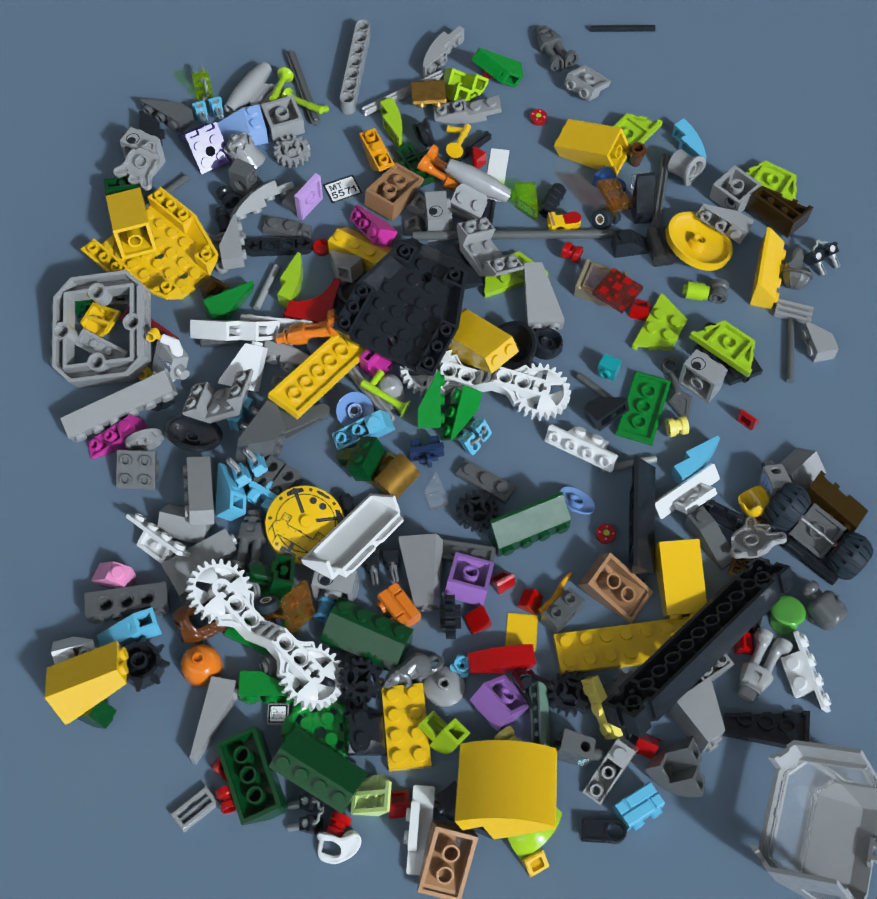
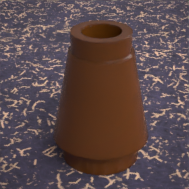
[629,142,646,167]

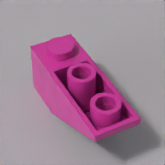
[350,204,397,247]
[87,414,147,459]

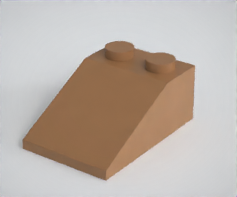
[364,162,424,221]
[578,552,654,623]
[417,819,478,899]

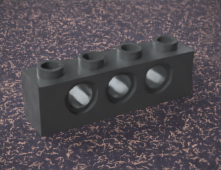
[84,581,171,624]

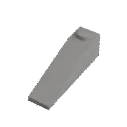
[189,676,239,765]

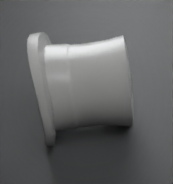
[667,149,706,186]

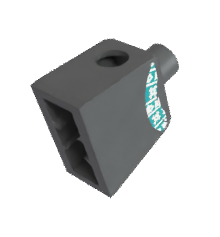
[553,728,605,766]

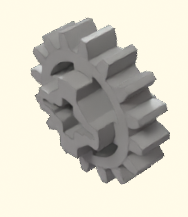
[274,135,311,168]

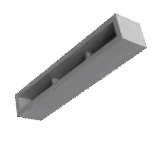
[60,370,178,442]

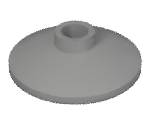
[424,666,465,707]

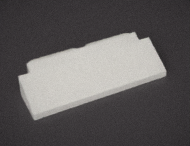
[301,493,404,580]

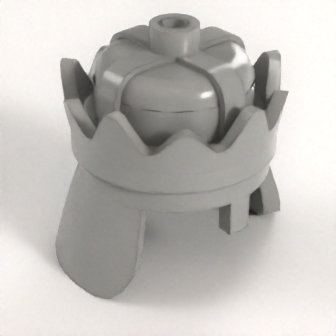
[223,131,265,169]

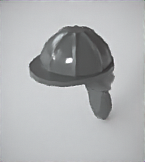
[782,246,813,290]

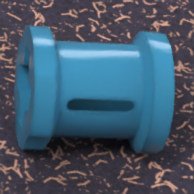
[313,596,336,623]

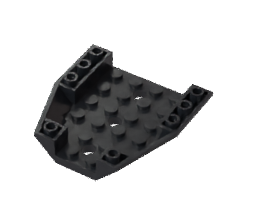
[332,241,467,376]

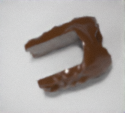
[172,600,228,644]

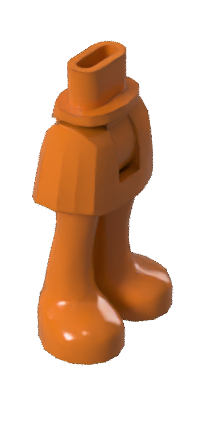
[417,144,461,191]
[276,309,340,345]

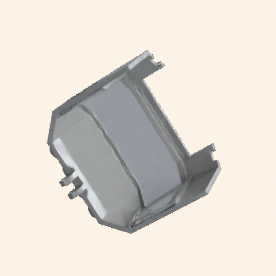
[749,740,877,899]

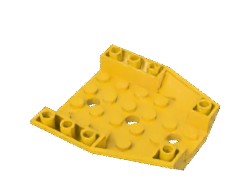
[81,187,219,300]

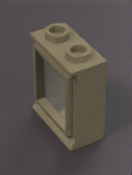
[574,259,628,309]

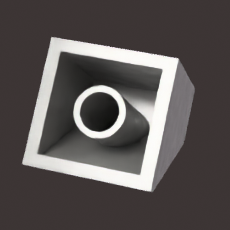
[669,677,725,754]

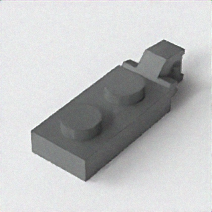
[262,216,312,238]

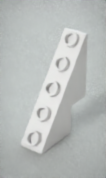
[190,320,280,341]

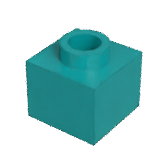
[597,353,622,381]

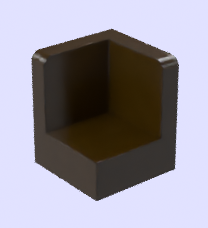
[200,276,229,299]

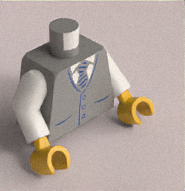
[138,328,189,382]

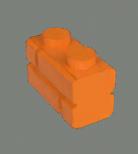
[376,583,421,627]

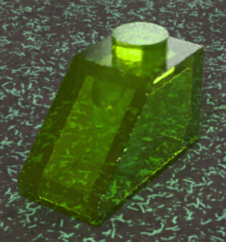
[511,182,538,221]

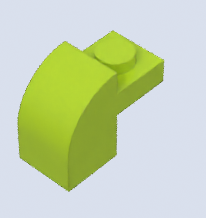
[418,710,470,754]

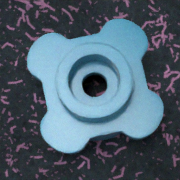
[450,654,469,678]

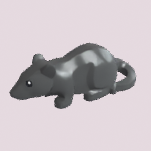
[383,652,444,688]

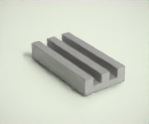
[774,298,814,324]
[171,786,219,832]

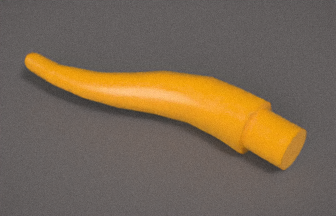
[538,572,573,615]

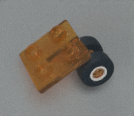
[592,178,633,230]
[254,580,314,635]

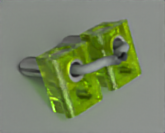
[191,65,214,101]

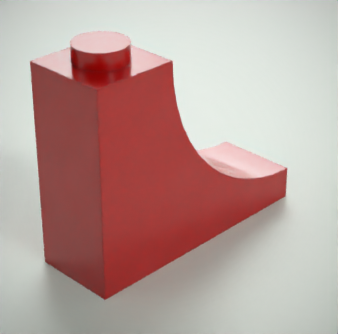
[283,278,341,323]

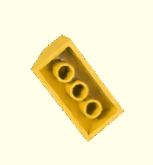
[328,227,392,272]
[750,227,786,309]

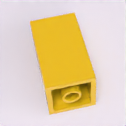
[554,119,630,176]
[106,187,157,260]
[448,308,519,373]
[655,539,707,620]
[45,640,129,725]

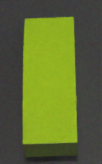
[380,97,403,147]
[277,252,303,307]

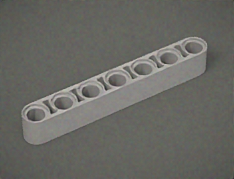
[340,20,371,115]

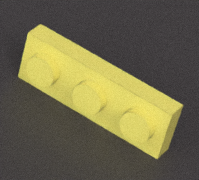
[581,675,623,740]

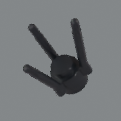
[512,667,554,709]

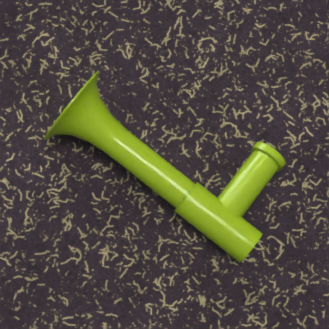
[269,67,294,101]
[281,87,329,114]
[360,369,411,418]

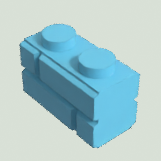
[612,782,665,831]

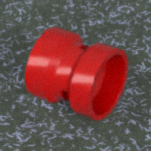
[560,241,584,264]
[215,785,236,814]
[324,811,352,838]

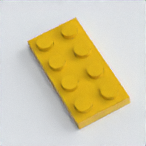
[382,683,432,772]

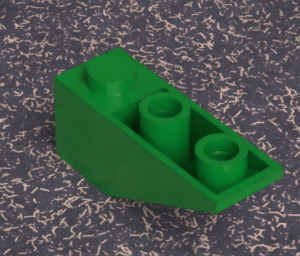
[471,47,523,88]
[203,281,254,320]
[418,371,445,428]
[441,385,482,441]
[238,671,299,705]

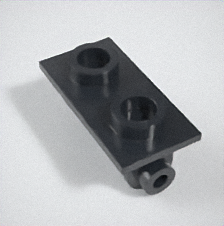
[705,499,746,532]

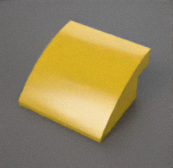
[455,740,557,839]

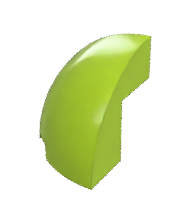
[444,68,489,102]
[507,807,562,859]

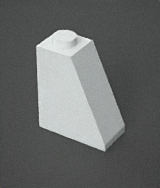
[218,341,268,392]

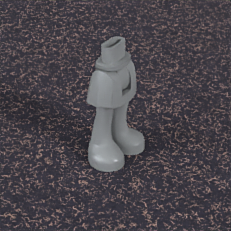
[738,628,793,703]

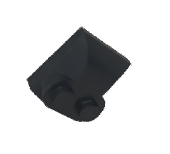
[342,709,387,756]

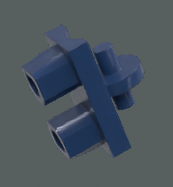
[409,435,444,468]

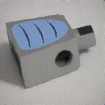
[759,460,792,498]

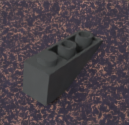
[140,99,194,133]

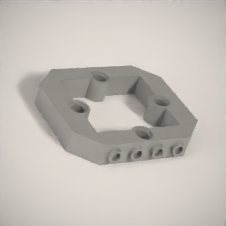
[50,270,151,388]

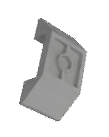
[457,217,524,276]
[182,368,254,423]

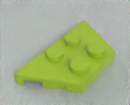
[614,113,663,164]
[746,160,797,201]
[484,251,548,298]
[632,293,688,351]
[689,320,755,377]

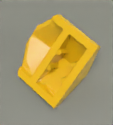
[80,302,121,337]

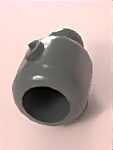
[800,580,848,630]

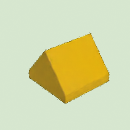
[521,848,549,877]

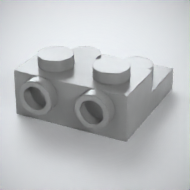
[564,65,611,101]

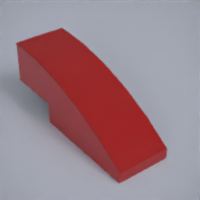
[467,644,536,674]

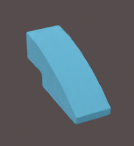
[672,119,706,159]
[671,436,720,485]

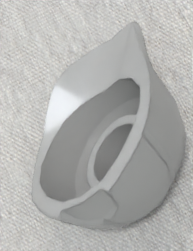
[376,374,405,410]

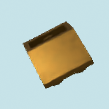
[410,79,447,107]

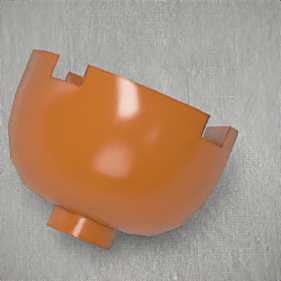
[180,644,223,687]

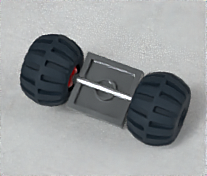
[763,482,873,580]

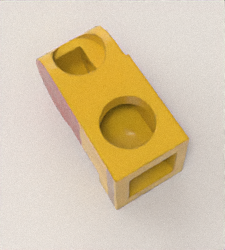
[547,211,582,230]

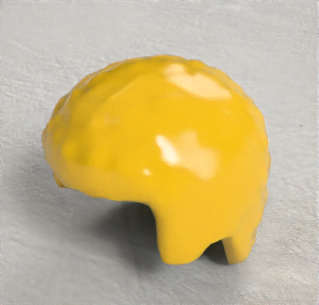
[738,485,771,517]

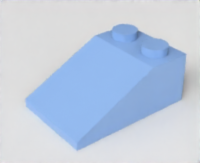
[217,104,268,146]

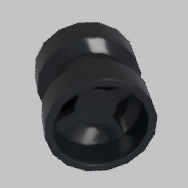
[216,184,239,209]

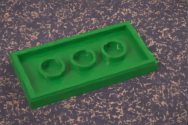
[615,371,671,446]

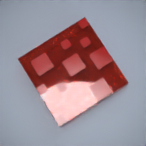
[592,268,643,314]

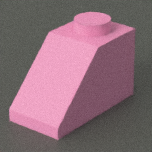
[91,561,137,589]

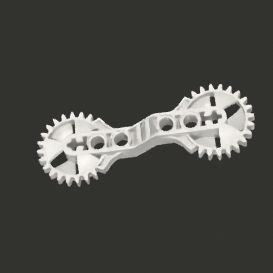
[400,349,571,421]
[185,559,344,711]

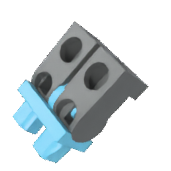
[246,455,303,513]

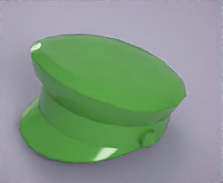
[770,595,806,634]

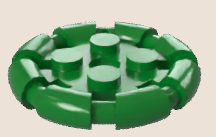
[281,700,349,759]

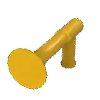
[446,124,471,158]

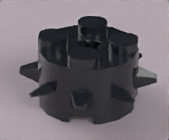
[122,636,170,692]

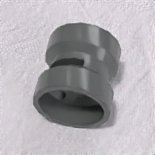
[709,279,729,304]

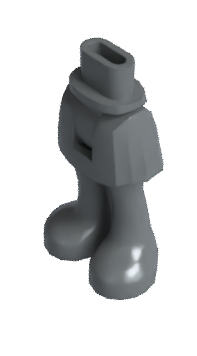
[535,25,578,72]
[231,510,266,577]

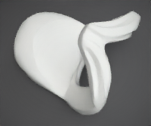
[317,830,361,864]

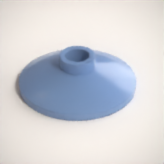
[336,392,374,427]
[560,487,595,515]

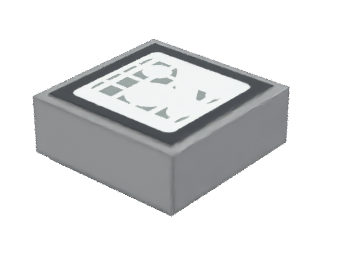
[267,704,290,726]

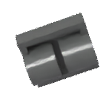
[116,449,160,490]

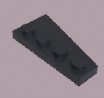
[722,711,810,748]

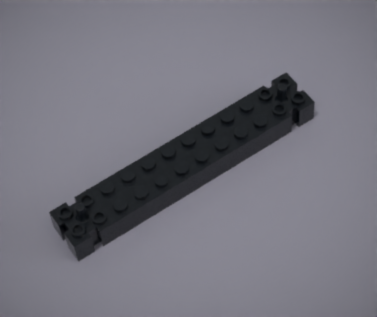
[601,557,794,738]

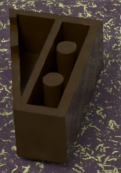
[746,186,814,238]
[807,470,868,533]

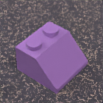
[444,552,494,606]
[470,674,529,732]

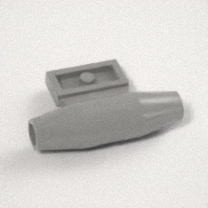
[224,62,284,115]
[444,159,512,219]

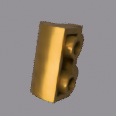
[366,451,420,500]

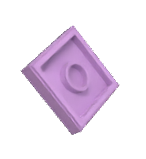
[294,173,323,220]

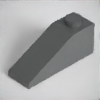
[684,506,733,570]

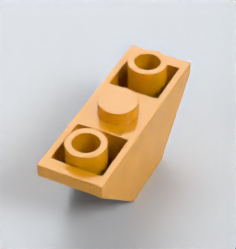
[359,128,395,172]

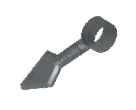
[661,357,692,421]

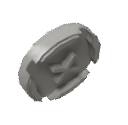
[125,428,164,450]

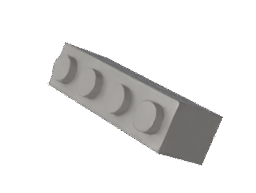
[183,456,214,525]

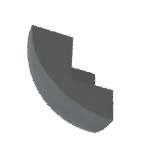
[645,736,705,797]

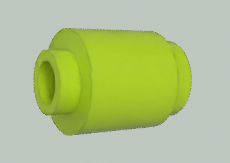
[682,281,710,301]

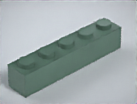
[529,681,551,747]

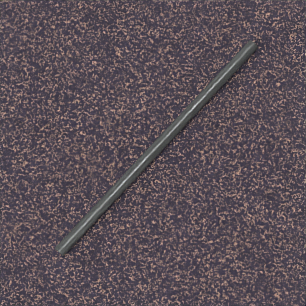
[412,229,622,240]

